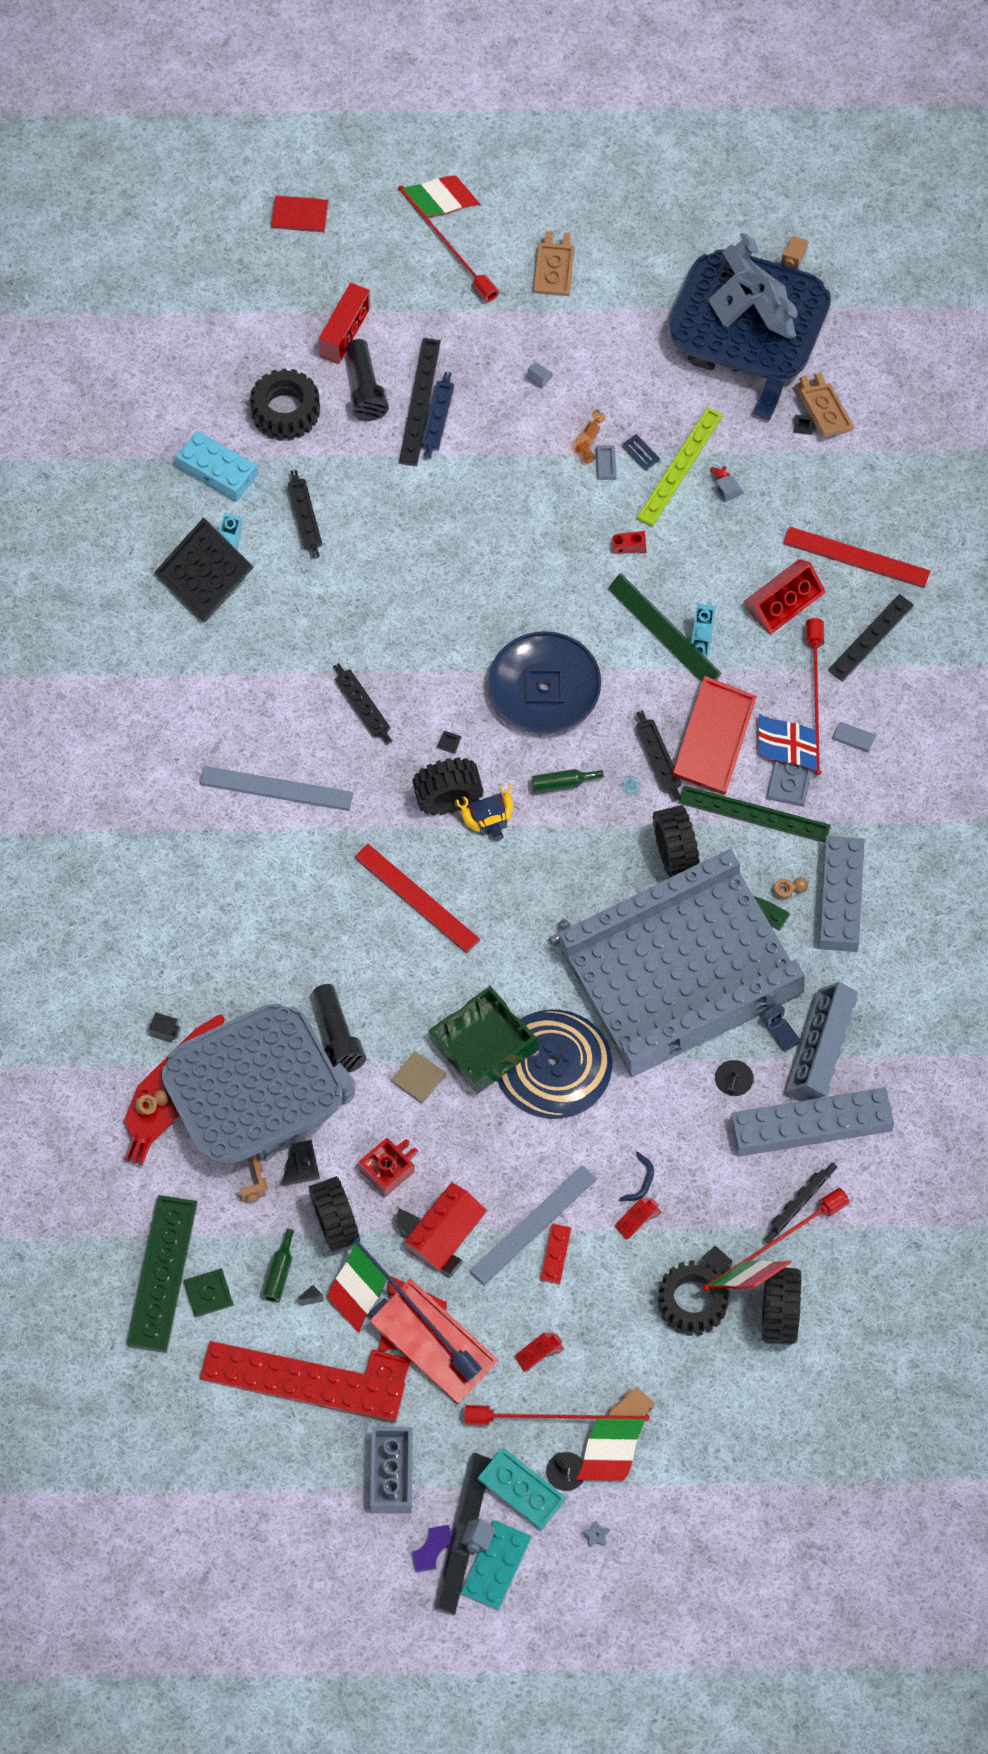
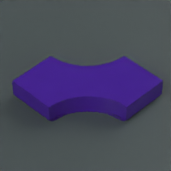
[412,1524,452,1573]

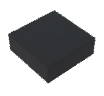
[437,731,462,754]

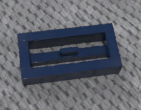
[622,434,660,471]

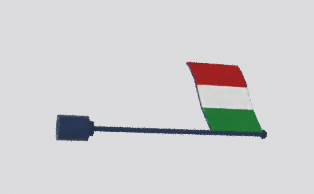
[328,1238,483,1382]

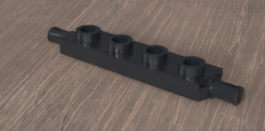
[288,470,322,558]
[333,663,393,745]
[636,710,681,801]
[764,1162,838,1244]

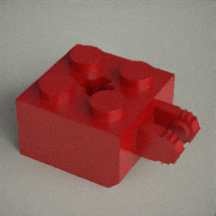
[358,1138,418,1197]

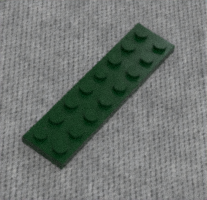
[127,1195,198,1353]

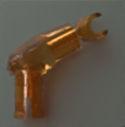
[574,409,605,464]

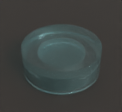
[622,776,641,795]

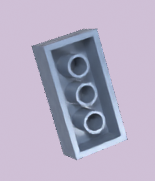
[370,1427,413,1513]

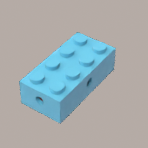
[176,430,258,502]

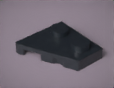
[282,1139,320,1186]

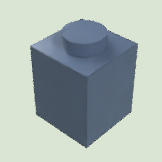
[460,1519,496,1553]

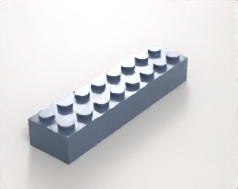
[730,1087,894,1157]

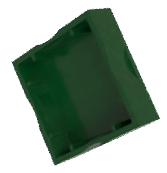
[428,986,540,1094]

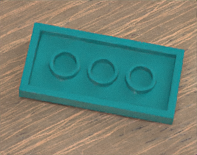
[477,1447,567,1531]
[461,1520,532,1611]

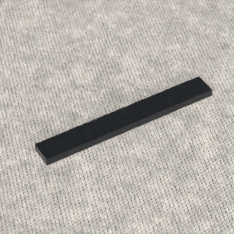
[399,338,441,467]
[435,1453,492,1615]

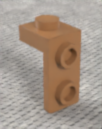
[781,236,809,269]
[240,1155,268,1203]

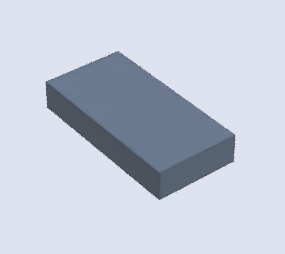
[597,445,617,480]
[833,722,876,753]

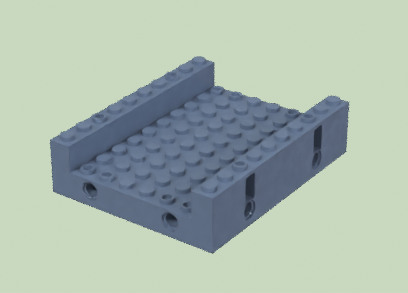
[559,848,805,1077]

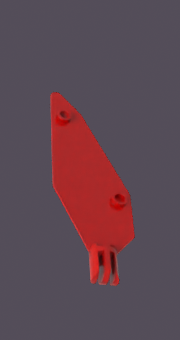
[124,1015,225,1166]

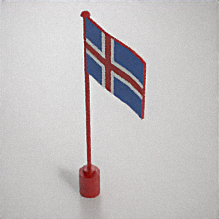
[759,618,825,775]

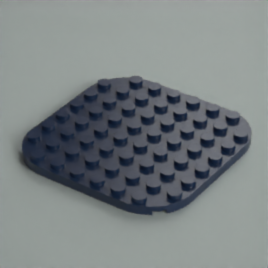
[668,249,831,379]

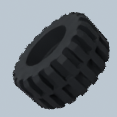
[250,368,320,441]
[762,1267,801,1345]

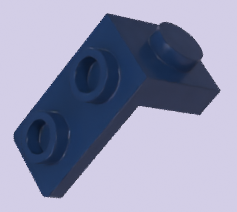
[753,375,785,421]
[763,1003,801,1051]

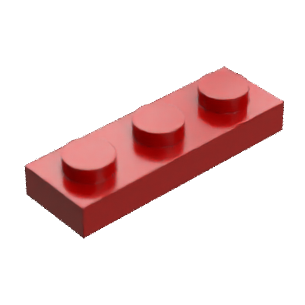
[541,1224,571,1285]

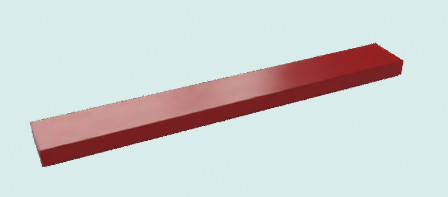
[784,527,931,589]
[355,844,480,954]

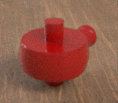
[710,466,730,481]

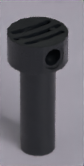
[347,339,389,421]
[312,984,366,1073]

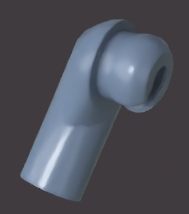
[549,919,571,946]

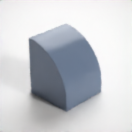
[528,362,553,388]
[716,476,744,503]

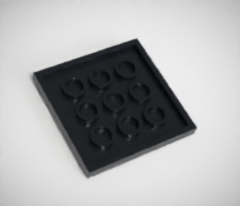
[154,517,254,622]

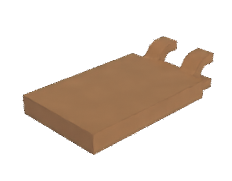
[534,231,575,296]
[795,373,854,438]

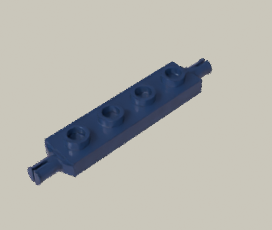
[421,371,455,459]

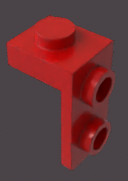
[615,1198,662,1239]
[515,1332,564,1371]

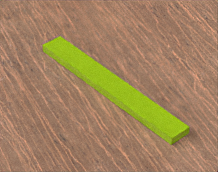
[637,407,723,528]

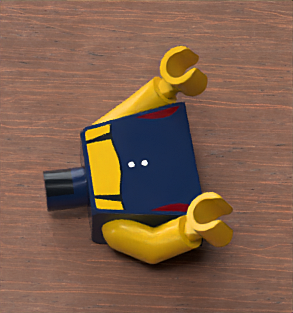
[455,782,513,841]

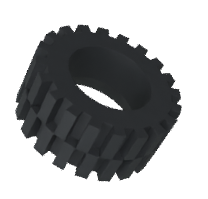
[412,757,484,816]
[652,805,700,877]
[308,1176,360,1252]
[658,1260,729,1336]

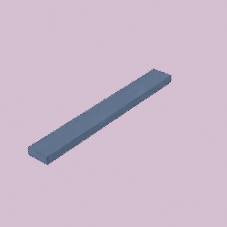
[201,766,353,811]
[470,1165,596,1285]

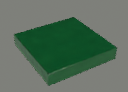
[184,1268,234,1318]

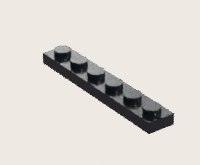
[829,594,914,682]

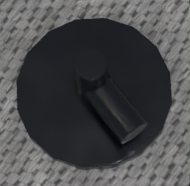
[715,1060,754,1096]
[546,1452,584,1491]

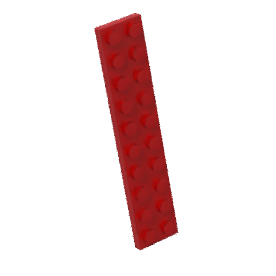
[200,1341,406,1423]

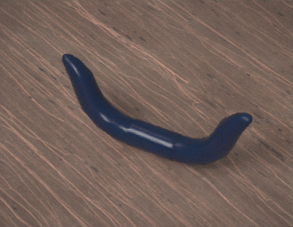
[619,1151,654,1201]

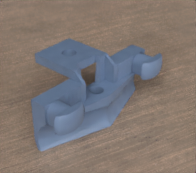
[708,233,797,338]

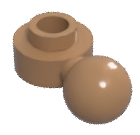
[773,877,808,900]
[135,1090,169,1115]

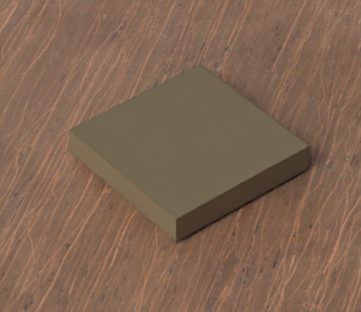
[391,1051,446,1104]

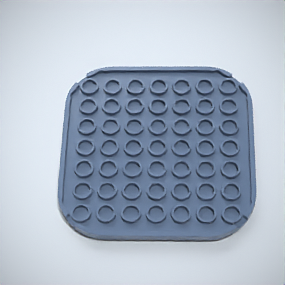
[162,1004,342,1164]

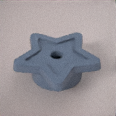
[583,1521,610,1547]

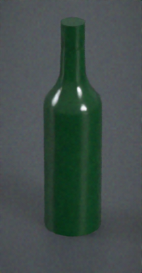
[532,769,604,794]
[261,1229,294,1303]

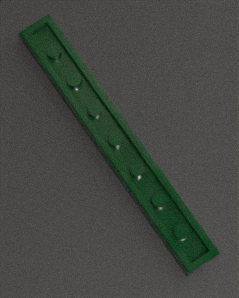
[609,574,722,681]
[679,785,831,843]

